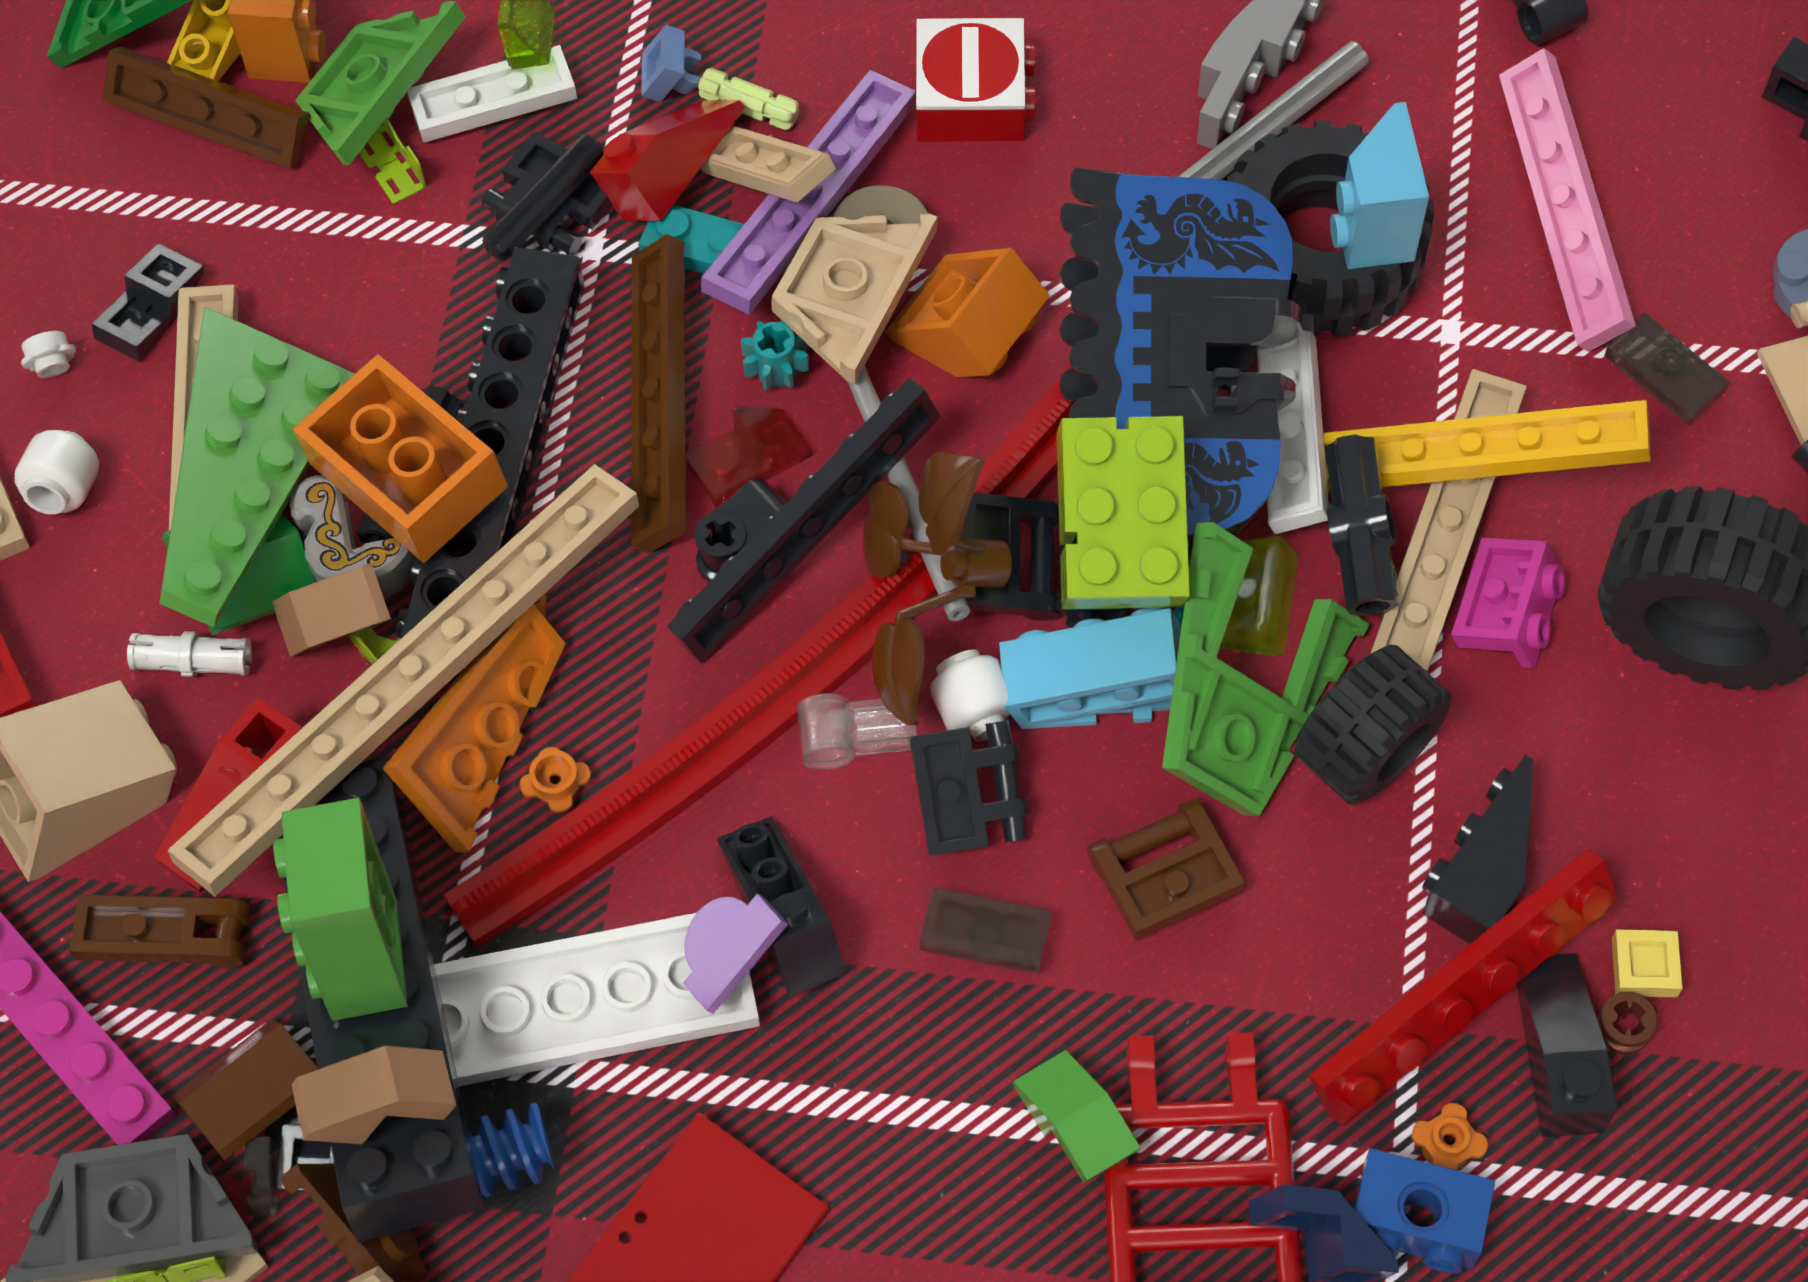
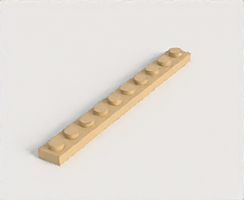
[167,464,639,896]

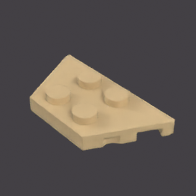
[772,214,938,384]

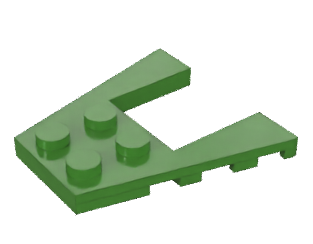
[1162,522,1369,816]

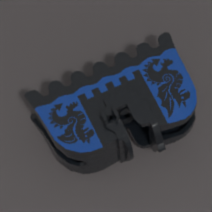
[1057,168,1314,569]

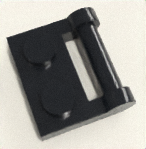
[960,492,1059,621]

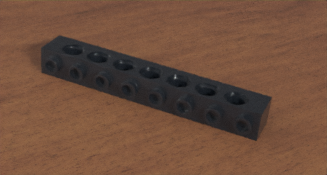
[396,246,585,671]

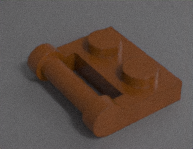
[1086,798,1245,941]

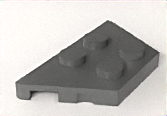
[6,1134,258,1282]

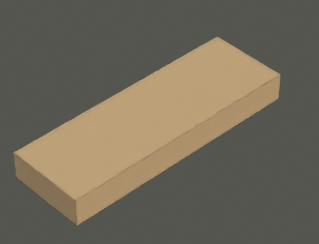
[701,126,836,203]

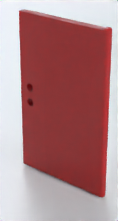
[567,1112,830,1282]

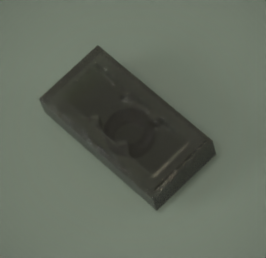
[1604,313,1730,425]
[920,887,1052,974]

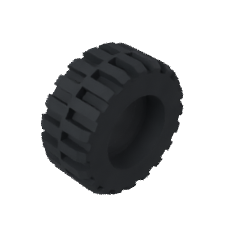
[1226,121,1435,337]
[1597,486,1808,690]

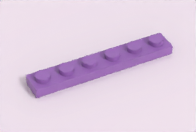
[701,70,916,315]

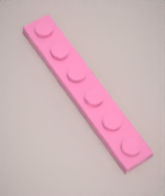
[1499,48,1636,352]

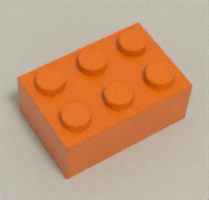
[292,354,508,563]

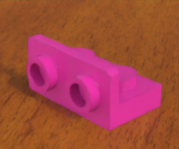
[1451,538,1566,669]

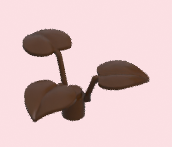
[863,452,1012,725]

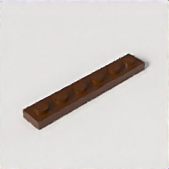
[631,234,687,553]

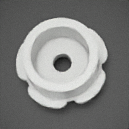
[21,331,76,378]

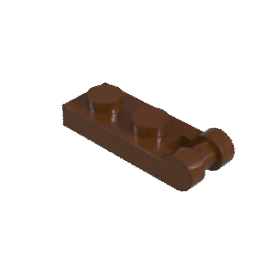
[69,894,250,968]

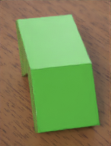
[1012,1050,1141,1184]

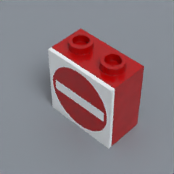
[916,18,1035,142]

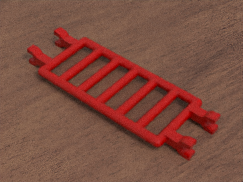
[1104,1032,1303,1282]

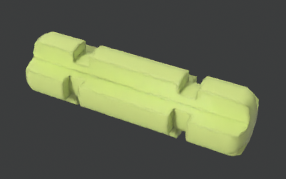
[698,68,800,130]

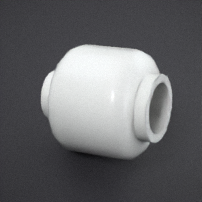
[15,430,99,514]
[930,649,1010,742]

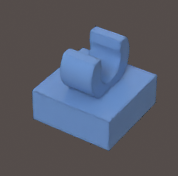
[641,25,701,102]

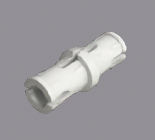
[127,631,252,678]

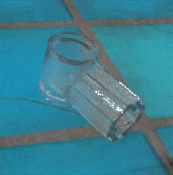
[797,693,916,770]

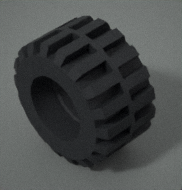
[1294,644,1452,805]

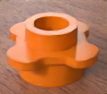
[520,747,591,813]
[1412,1103,1488,1170]

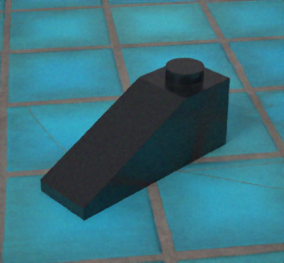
[1516,953,1617,1138]

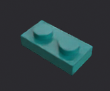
[638,205,744,274]

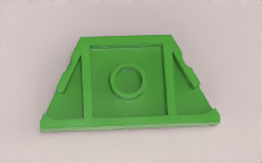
[295,1,466,166]

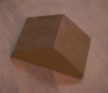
[172,1019,318,1160]

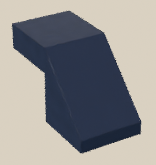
[1249,1184,1399,1282]

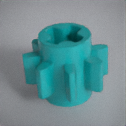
[741,320,809,390]

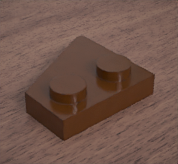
[280,1163,427,1282]

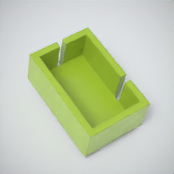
[1057,416,1190,609]

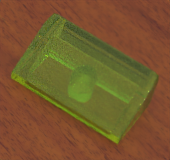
[498,0,555,70]
[1220,536,1298,656]

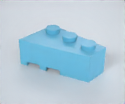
[999,608,1182,729]

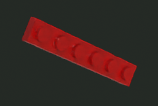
[1309,849,1618,1127]

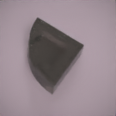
[244,1137,280,1217]

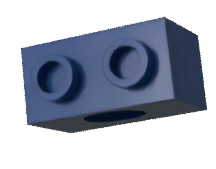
[1354,1148,1496,1273]

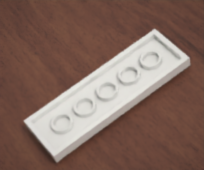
[434,913,760,1086]

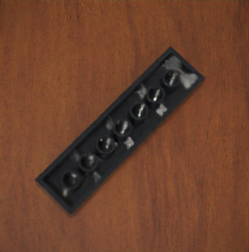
[278,756,485,1243]

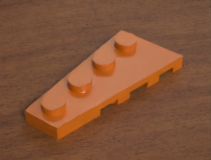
[383,604,566,852]

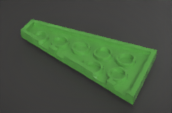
[159,307,355,627]

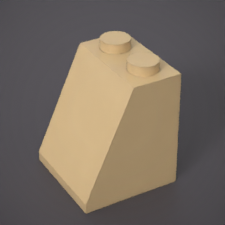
[0,680,177,882]

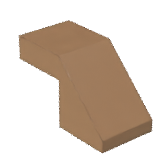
[272,563,391,657]
[291,1046,456,1144]

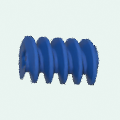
[469,1102,555,1198]

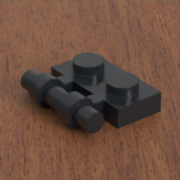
[481,132,613,255]
[908,720,1030,856]

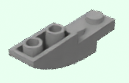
[1196,0,1324,150]

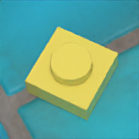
[1612,929,1682,997]

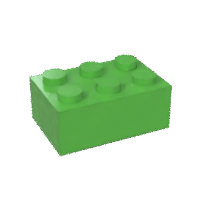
[273,798,408,1021]

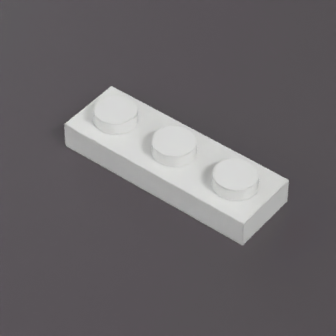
[407,45,577,143]

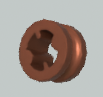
[1597,992,1657,1055]

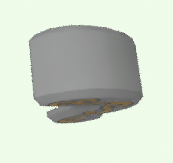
[290,476,416,599]

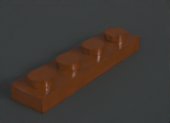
[102,46,308,169]

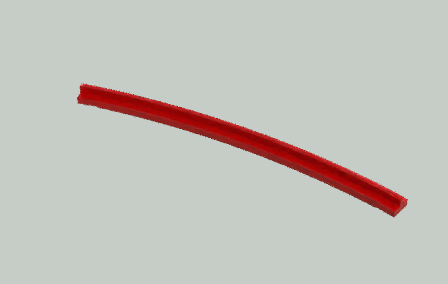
[443,365,1073,949]

